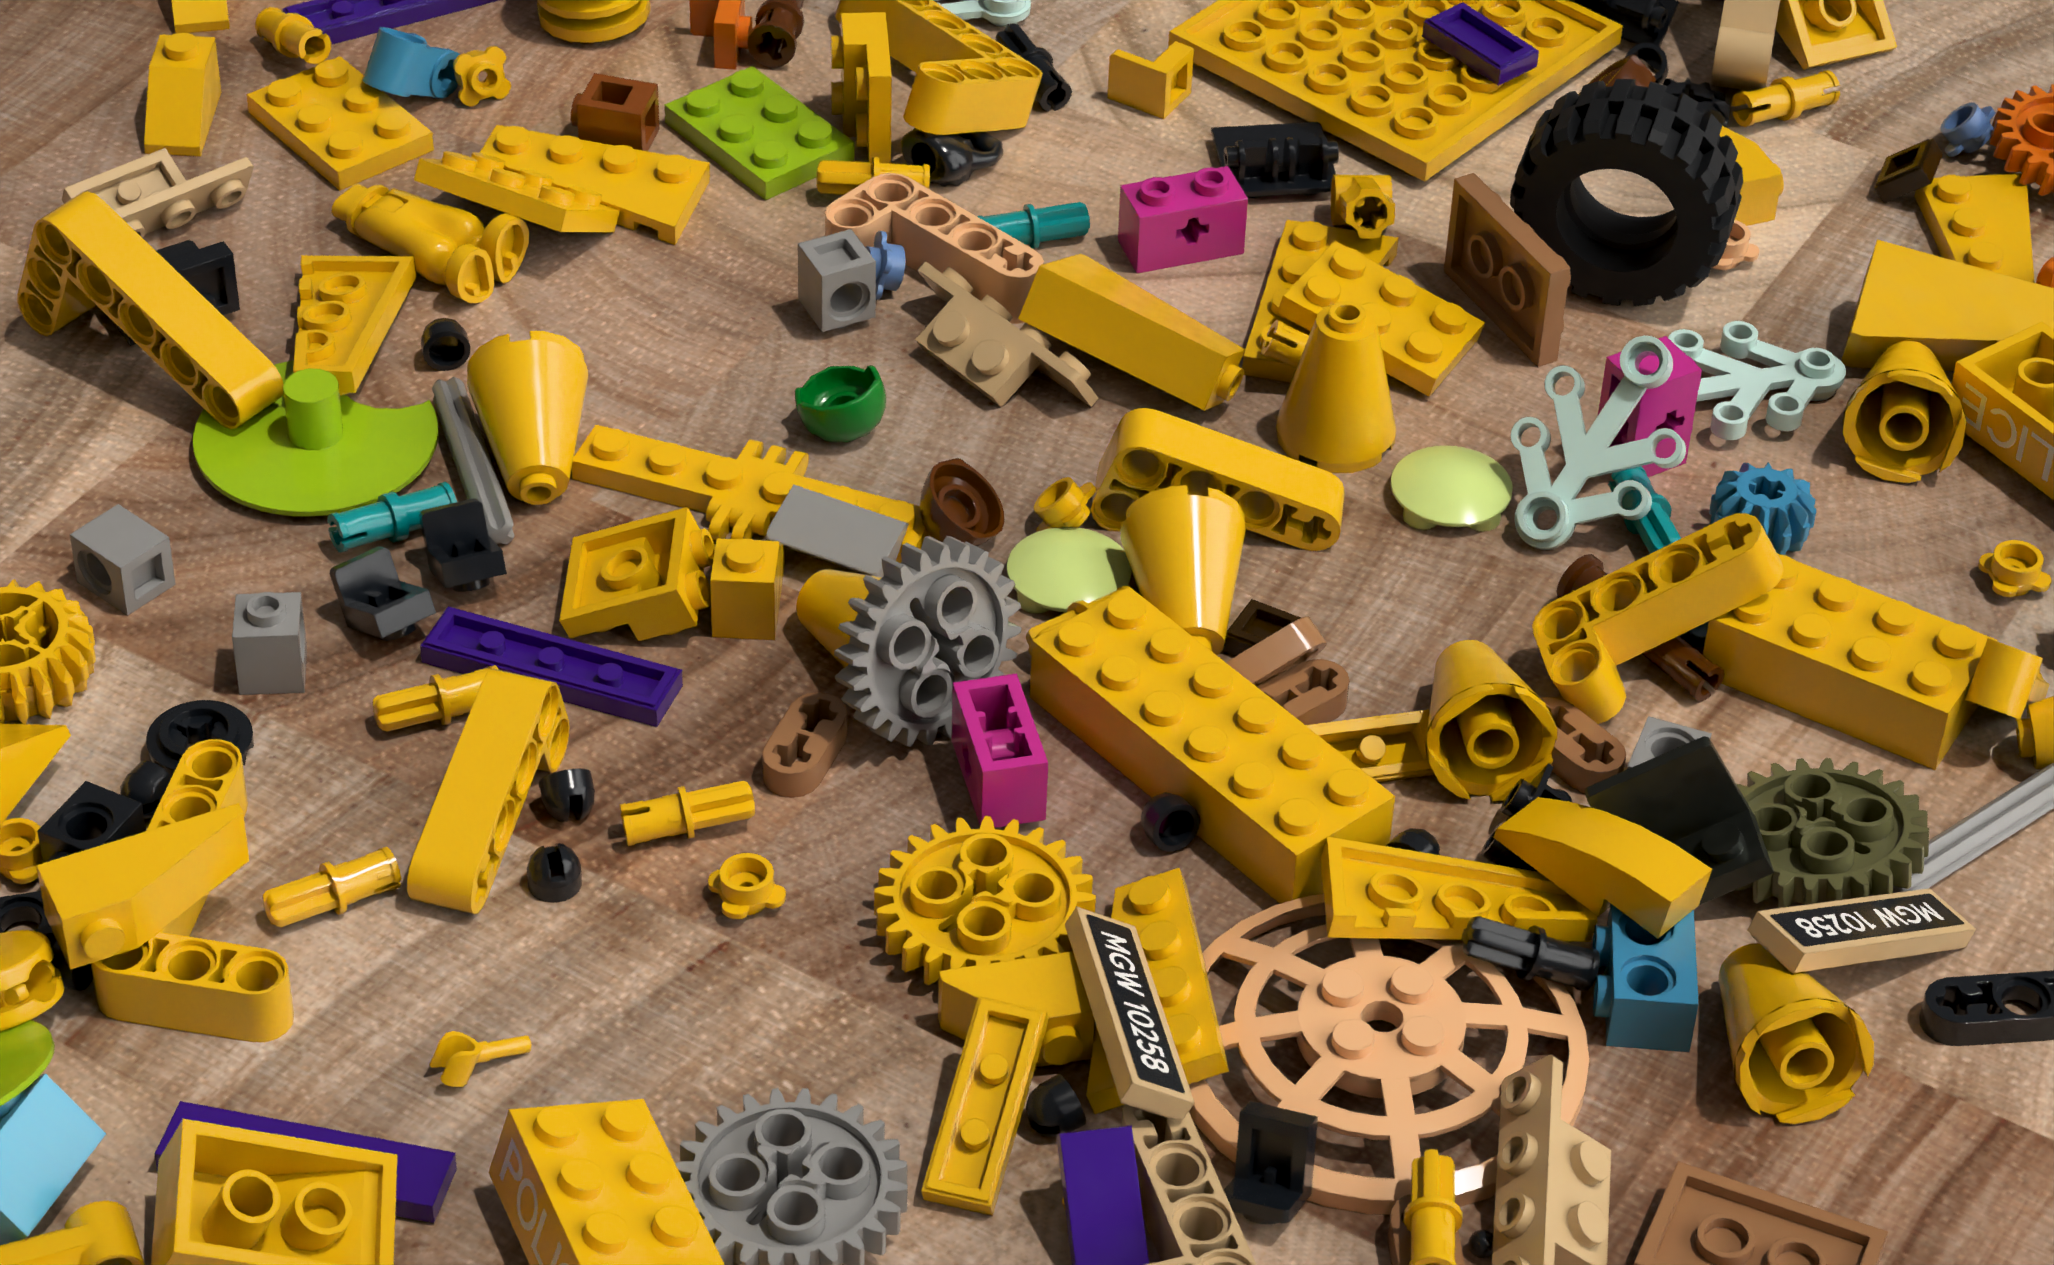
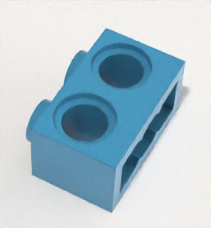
[1592,903,1699,1052]

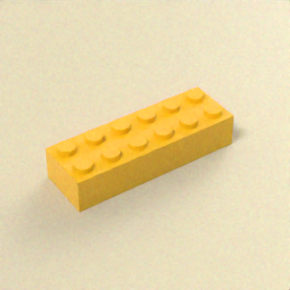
[1030,587,1395,904]

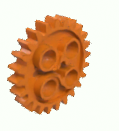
[1989,84,2054,196]

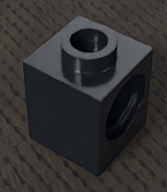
[37,781,146,863]

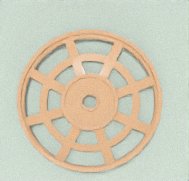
[1188,894,1589,1215]

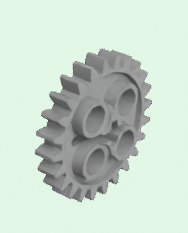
[834,536,1022,747]
[675,1088,908,1265]

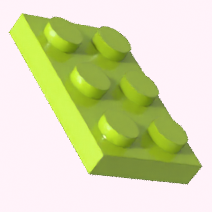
[664,66,854,201]

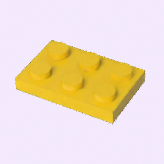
[246,56,434,191]
[414,151,620,232]
[1277,241,1485,397]

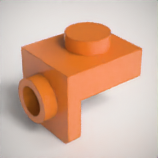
[689,0,753,70]

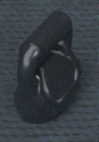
[901,128,1003,187]

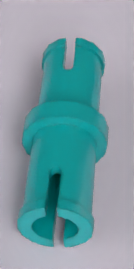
[327,482,457,553]

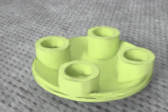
[1391,446,1513,532]
[1007,527,1132,613]

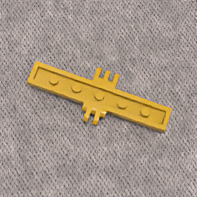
[572,425,930,563]

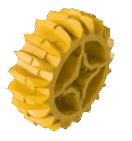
[0,579,96,724]

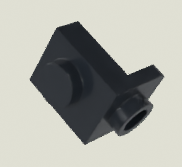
[419,498,507,592]
[330,546,436,641]
[1224,1101,1318,1224]

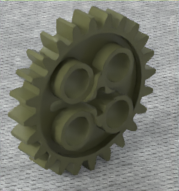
[1735,758,1929,908]

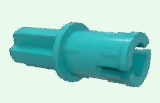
[977,202,1090,249]
[1608,466,1681,554]

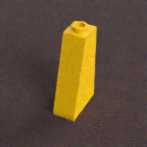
[1841,239,2054,371]
[1018,253,1245,411]

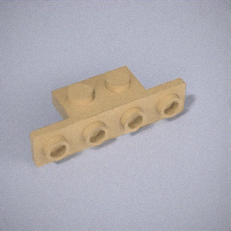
[62,148,254,238]
[915,261,1099,408]
[1492,1055,1611,1265]

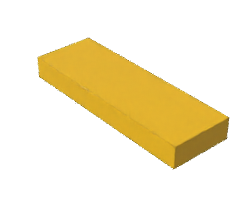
[921,996,1049,1216]

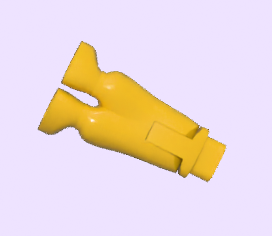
[332,184,529,303]

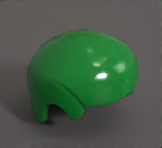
[795,365,886,442]

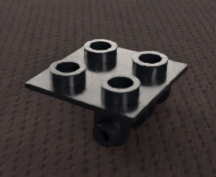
[1211,122,1339,198]

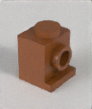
[571,73,660,151]

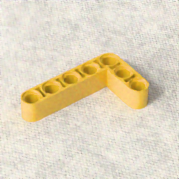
[835,0,1043,135]
[17,191,284,429]
[91,739,294,1042]

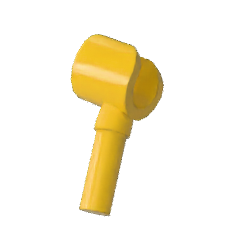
[429,1031,532,1087]

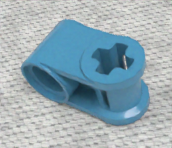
[362,27,460,99]

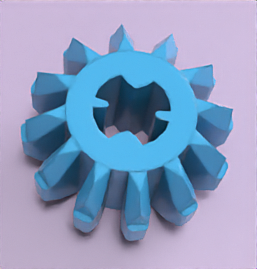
[1709,462,1816,555]

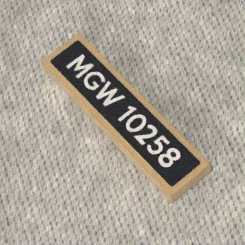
[1747,888,1976,974]
[1065,906,1194,1121]

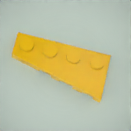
[479,124,710,245]
[1914,173,2035,283]
[1242,220,1399,383]
[293,255,417,396]
[1321,836,1598,942]
[1086,867,1229,1114]

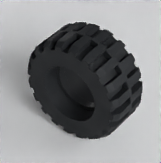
[1510,79,1743,306]

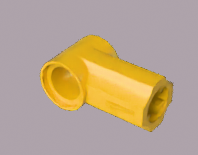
[1330,175,1395,238]
[1965,639,2049,719]
[0,1200,145,1265]

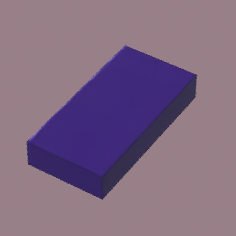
[1422,2,1539,86]
[1056,1125,1149,1265]

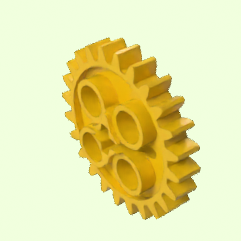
[874,816,1096,985]

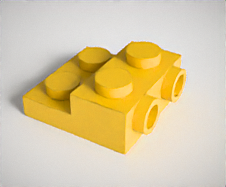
[830,12,892,163]
[559,507,715,641]

